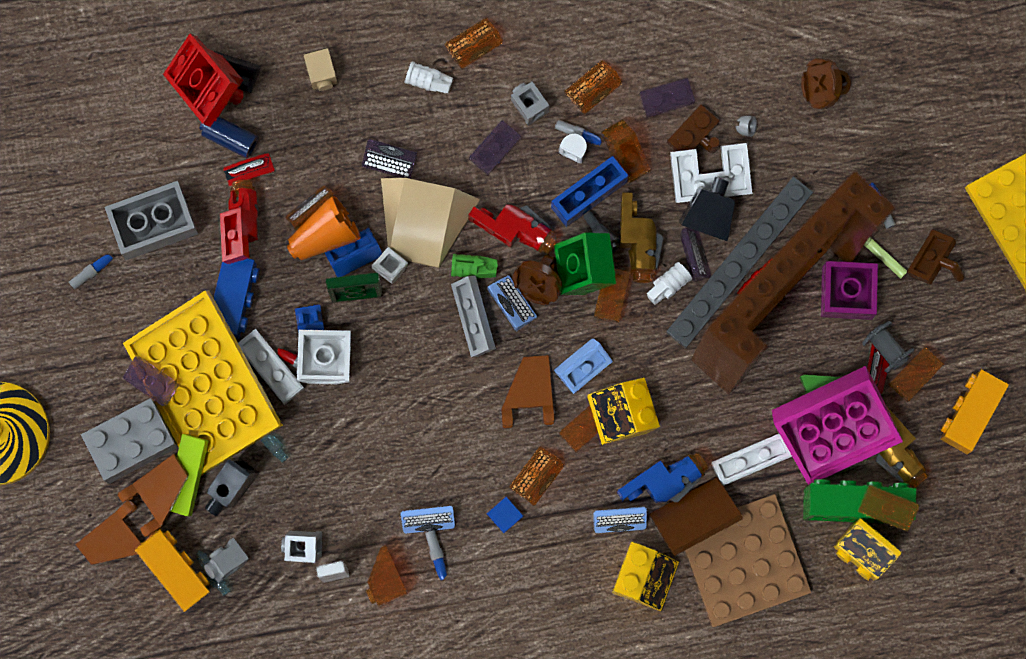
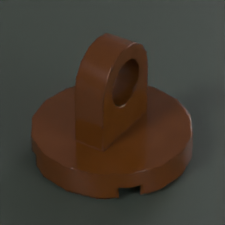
[801,58,851,109]
[512,254,563,305]

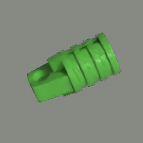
[451,254,498,278]

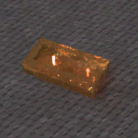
[594,269,630,323]
[889,347,944,402]
[559,406,598,452]

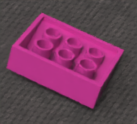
[772,366,903,485]

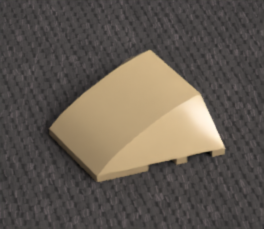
[381,178,480,268]

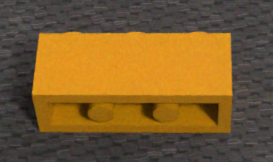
[940,369,1009,454]
[135,529,210,612]

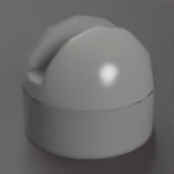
[736,116,757,137]

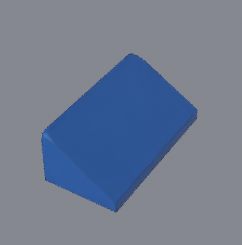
[325,228,382,277]

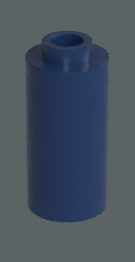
[199,117,258,159]

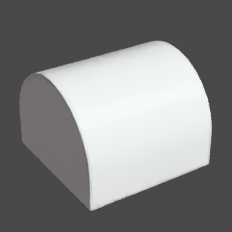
[559,134,587,164]
[372,247,408,284]

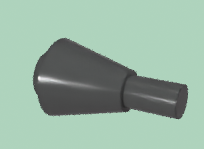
[583,211,621,254]

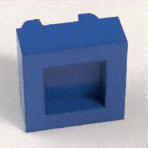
[295,305,324,333]

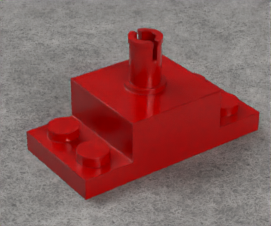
[163,33,244,127]

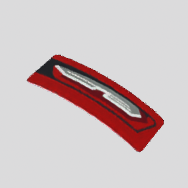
[223,153,275,186]
[867,344,889,394]

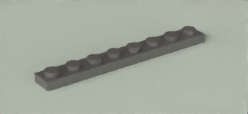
[666,177,813,349]

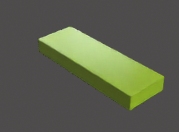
[171,434,209,517]

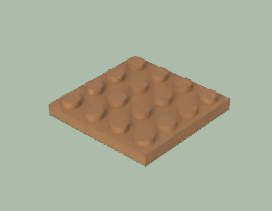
[685,495,811,628]

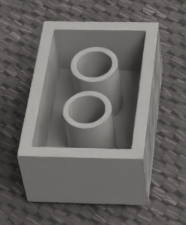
[105,181,198,260]
[81,398,179,484]

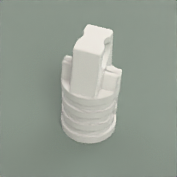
[405,62,453,93]
[647,262,692,305]

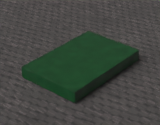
[326,273,383,303]

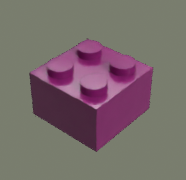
[821,261,878,320]

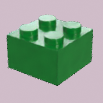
[554,232,616,295]

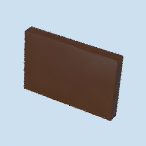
[649,478,743,556]

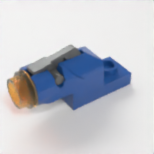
[617,452,709,503]

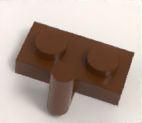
[667,105,720,153]
[907,229,965,285]

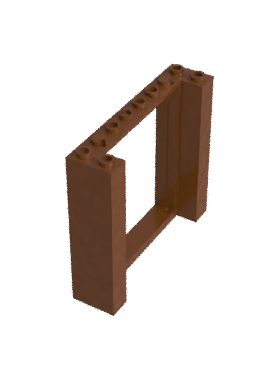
[691,171,895,395]

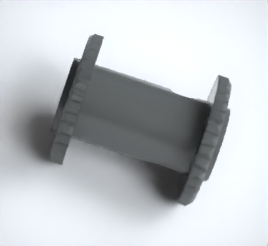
[862,321,914,373]

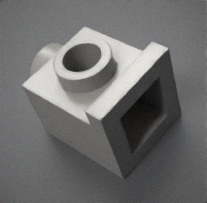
[511,81,549,126]
[281,531,322,563]
[204,538,249,583]

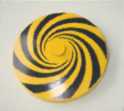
[0,382,50,486]

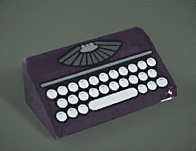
[362,139,417,179]
[680,228,711,282]

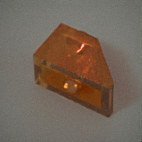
[601,119,651,183]
[366,545,408,608]

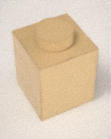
[304,48,337,91]

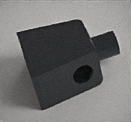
[679,177,735,241]
[205,457,260,517]

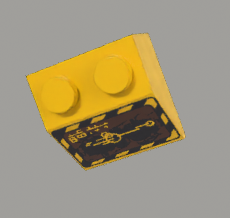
[587,377,660,445]
[834,518,902,580]
[612,542,679,611]

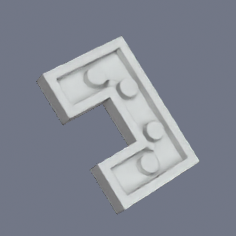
[670,143,752,203]

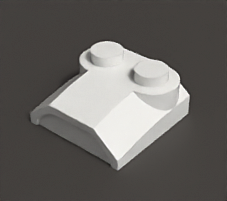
[297,330,351,384]

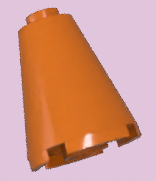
[287,196,361,260]

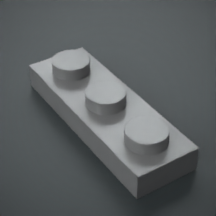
[451,276,496,357]

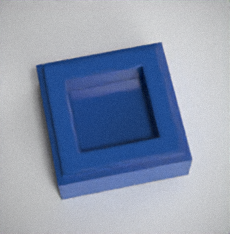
[487,497,523,534]

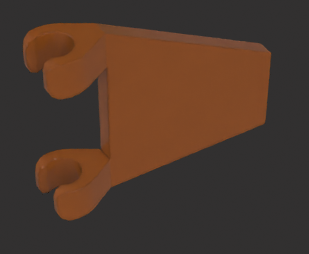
[501,355,554,428]
[118,454,189,537]
[75,501,154,565]

